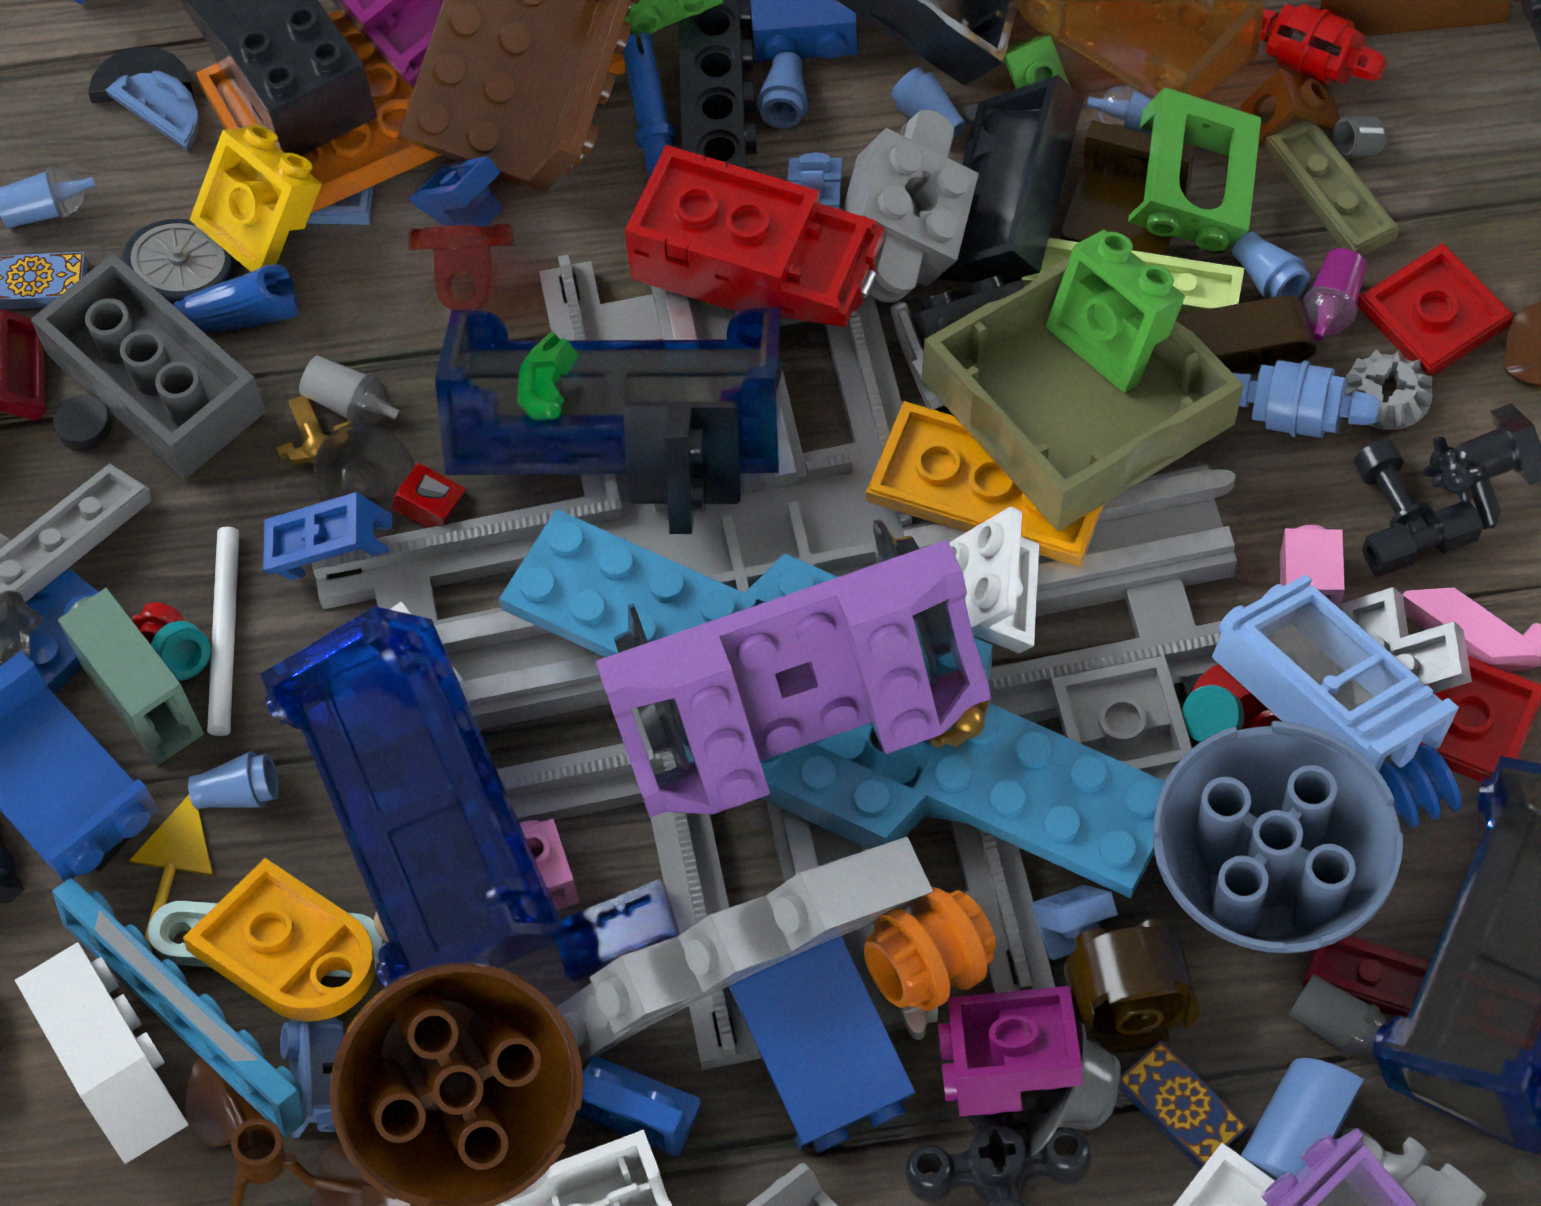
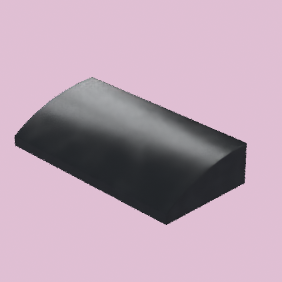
[938,75,1084,282]

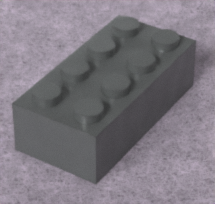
[31,253,266,480]

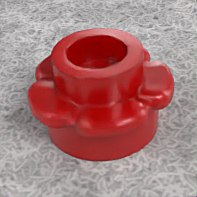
[131,602,185,645]

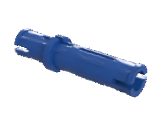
[622,33,677,178]

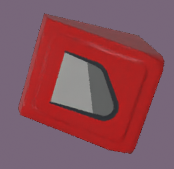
[391,462,467,528]

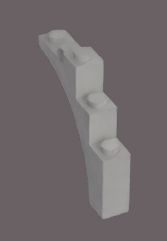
[556,837,933,1064]

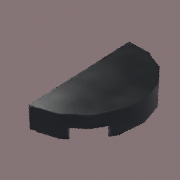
[88,46,193,103]

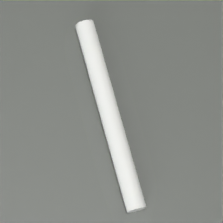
[207,527,240,736]

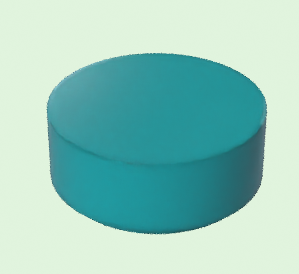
[151,621,211,681]
[1182,685,1244,742]

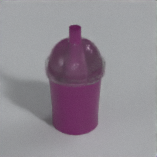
[1302,248,1367,341]

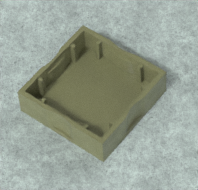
[922,256,1244,531]

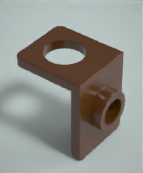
[1241,69,1340,145]

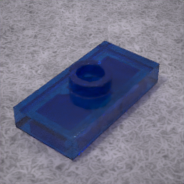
[551,879,680,982]

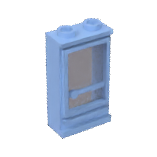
[1212,574,1459,772]

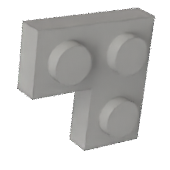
[1341,587,1472,707]

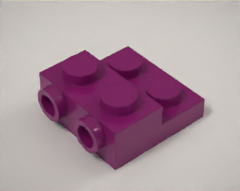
[938,986,1083,1116]

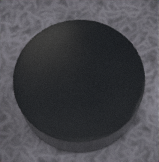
[54,395,112,451]

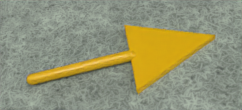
[129,795,213,953]

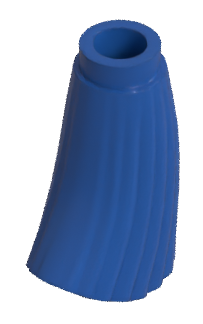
[174,264,299,333]

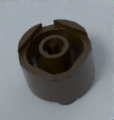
[1063,918,1200,1053]

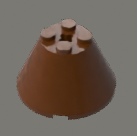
[330,963,583,1206]

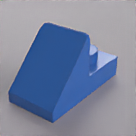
[409,156,502,241]

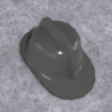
[1023,1018,1121,1156]

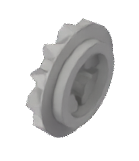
[1346,349,1433,430]

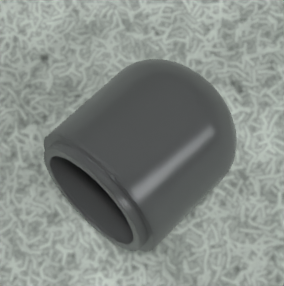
[1333,115,1388,159]

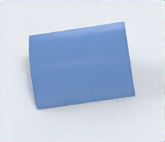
[1240,1058,1364,1181]

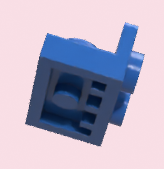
[575,1056,702,1157]

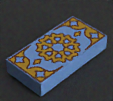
[0,252,88,310]

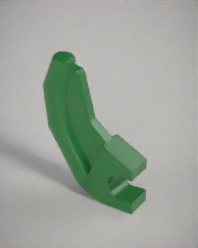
[517,331,579,420]

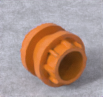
[864,887,996,1011]

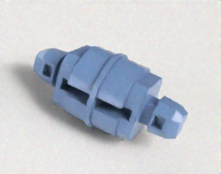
[1233,360,1380,438]

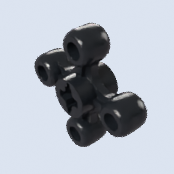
[905,1111,1091,1206]

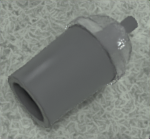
[1288,974,1402,1061]

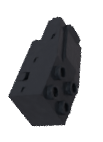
[181,0,378,156]

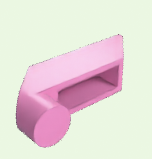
[1402,587,1541,672]

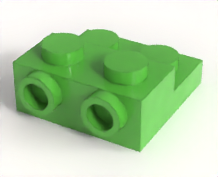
[1045,230,1185,394]

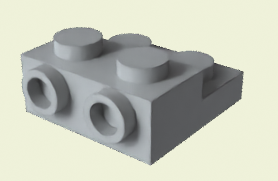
[1051,655,1192,781]

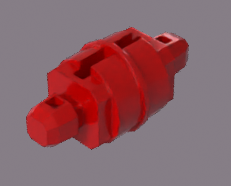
[1244,4,1387,85]

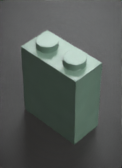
[57,588,204,767]

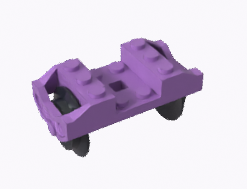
[595,519,992,817]

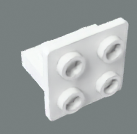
[949,507,1039,653]

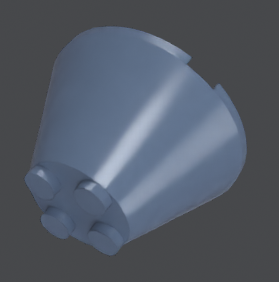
[1153,721,1403,953]

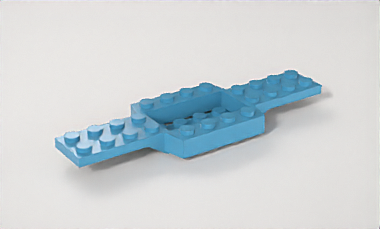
[499,509,1165,899]

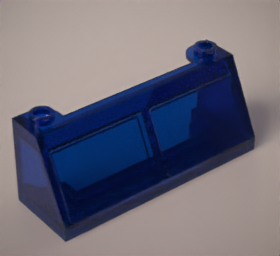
[260,606,568,988]

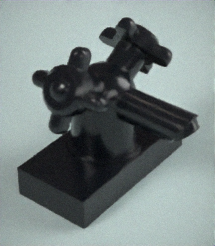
[1423,403,1541,530]

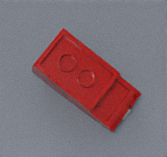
[625,145,884,327]

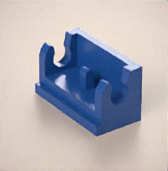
[263,492,392,580]

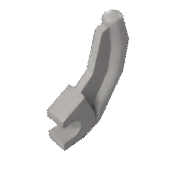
[890,302,945,410]

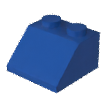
[750,0,857,62]

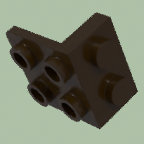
[1061,120,1195,256]

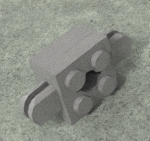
[843,110,979,303]

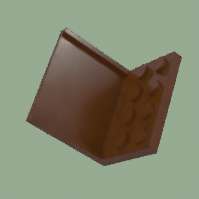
[397,0,640,192]

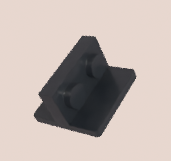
[624,401,741,534]

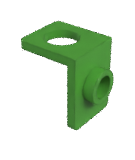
[1003,35,1070,89]

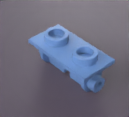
[280,1016,343,1138]

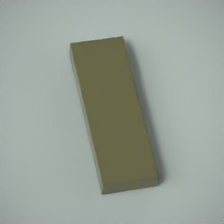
[1265,119,1399,256]

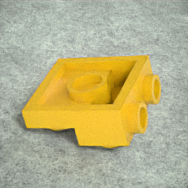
[189,125,322,272]

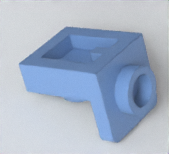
[1031,885,1118,960]

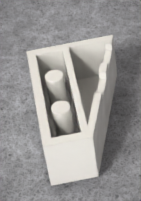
[15,942,188,1164]

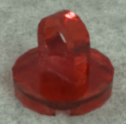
[407,224,515,313]

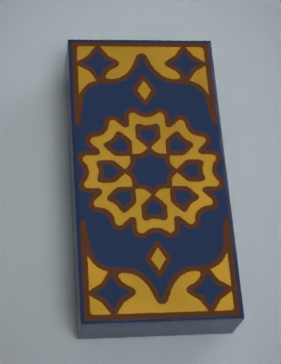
[1118,1040,1249,1170]

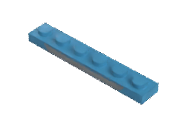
[52,878,305,1138]

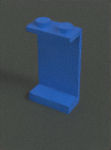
[0,651,159,882]
[729,936,915,1154]

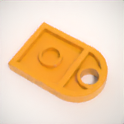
[183,858,375,1022]

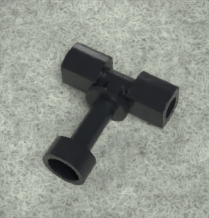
[1353,440,1483,577]

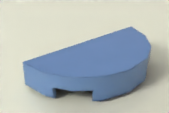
[105,71,200,153]

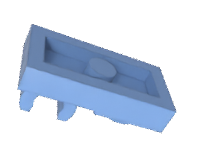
[788,152,842,209]

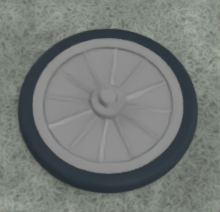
[121,219,235,304]

